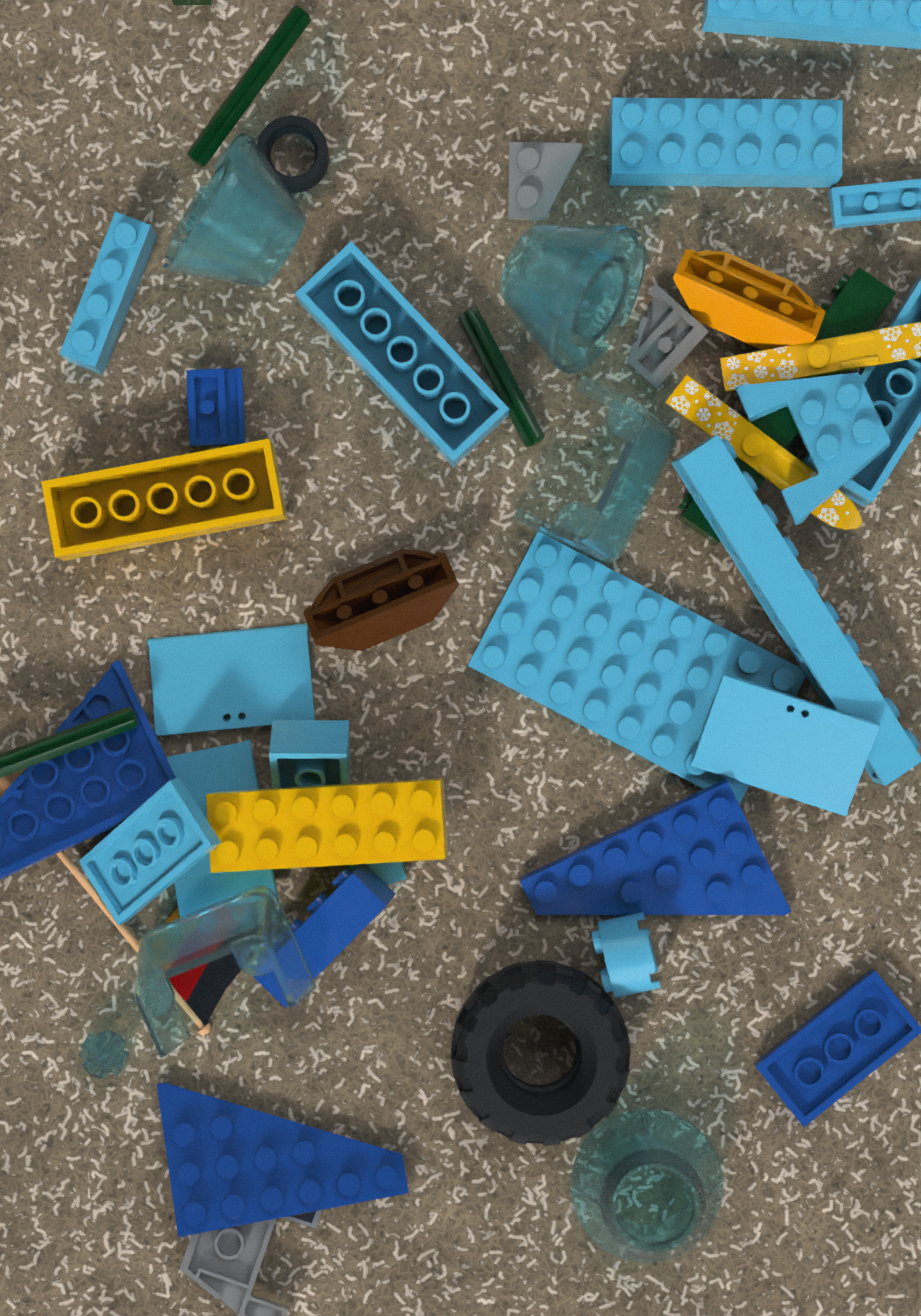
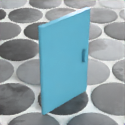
[147,623,315,736]
[690,673,880,816]
[166,740,279,917]

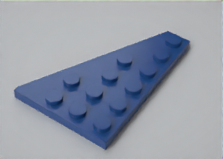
[0,660,176,880]
[519,778,791,915]
[157,1083,409,1237]

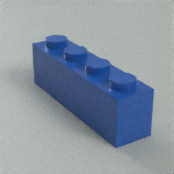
[252,864,396,1008]

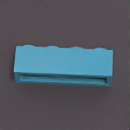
[59,211,158,375]

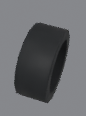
[256,115,330,193]

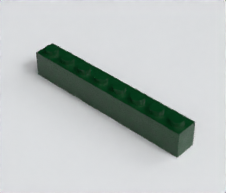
[678,267,896,545]

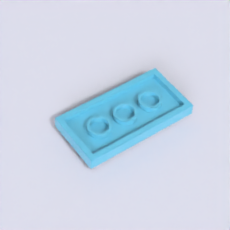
[78,777,221,925]

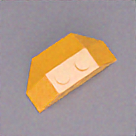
[673,249,826,350]

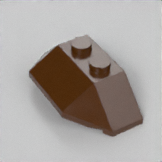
[303,549,459,651]

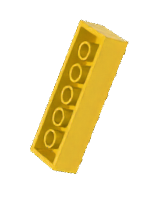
[41,439,288,561]
[206,778,448,873]

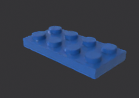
[754,969,921,1127]

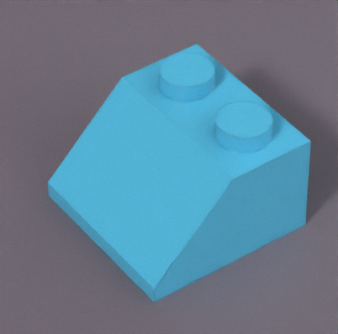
[269,720,350,788]

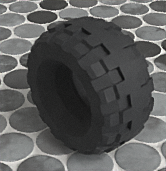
[451,960,631,1146]

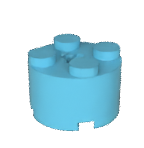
[591,912,661,998]

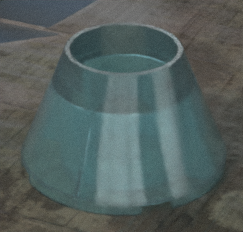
[163,133,306,288]
[500,225,646,374]
[570,1108,723,1263]

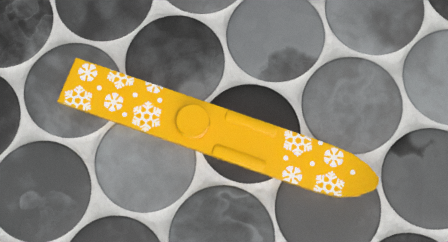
[720,322,921,393]
[665,374,863,530]

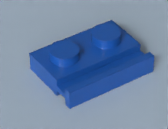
[186,368,246,448]

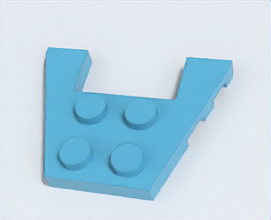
[735,372,891,525]

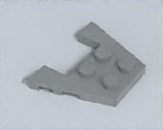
[179,1210,322,1316]

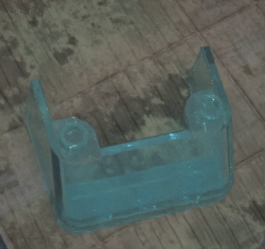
[513,375,676,563]
[135,886,317,1058]

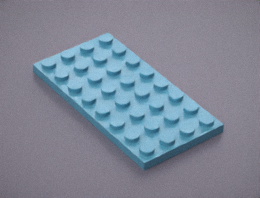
[468,531,806,804]

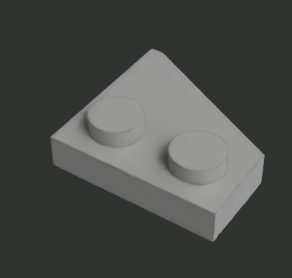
[508,142,582,220]
[627,284,709,389]

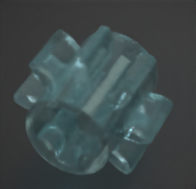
[79,1030,129,1079]

